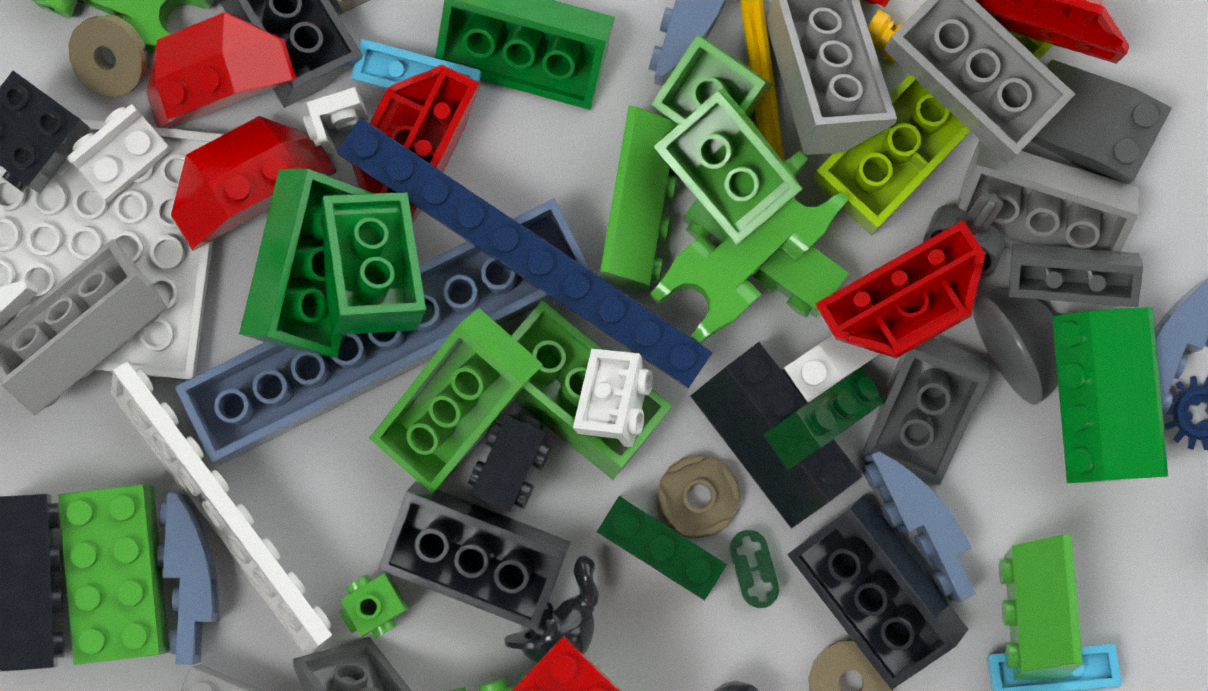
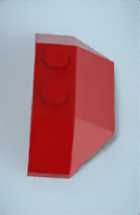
[975,0,1129,64]
[146,12,296,129]
[352,65,480,224]
[171,116,337,252]
[815,220,985,359]

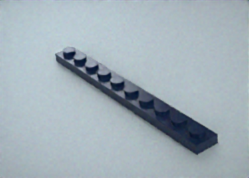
[336,117,713,389]

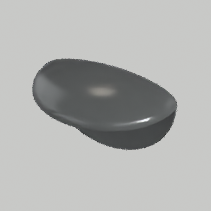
[973,289,1058,405]

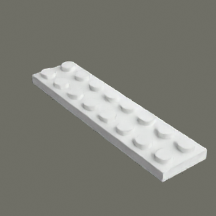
[110,361,332,655]

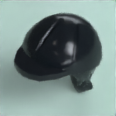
[504,556,599,663]

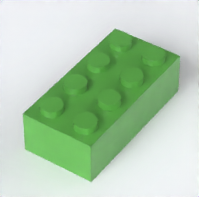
[369,308,543,494]
[58,484,170,665]

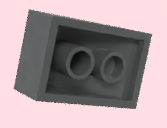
[1031,59,1172,184]
[862,338,990,486]
[293,637,412,691]

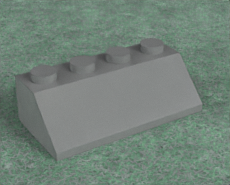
[766,0,897,155]
[884,0,1075,165]
[956,139,1139,252]
[0,239,167,416]

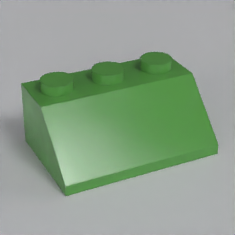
[999,535,1083,680]

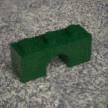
[763,368,885,470]
[596,496,727,601]

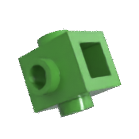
[339,573,409,639]

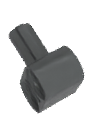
[923,192,1005,279]

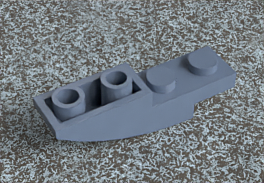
[648,0,726,86]
[1155,278,1208,417]
[862,451,976,602]
[157,492,220,665]

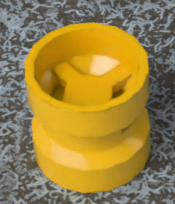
[868,8,904,65]

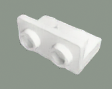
[303,87,368,154]
[67,104,172,203]
[573,349,653,447]

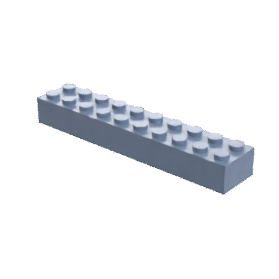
[175,198,592,465]

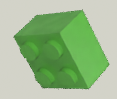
[651,35,773,124]

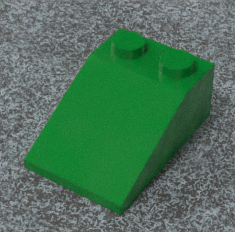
[322,192,426,335]

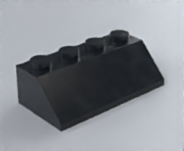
[219,0,363,108]
[690,342,863,529]
[378,481,571,631]
[0,494,65,672]
[787,495,968,690]

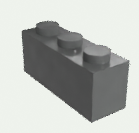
[1008,243,1143,307]

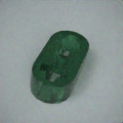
[729,530,779,608]

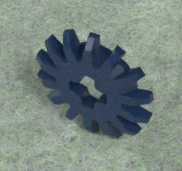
[1164,376,1208,450]

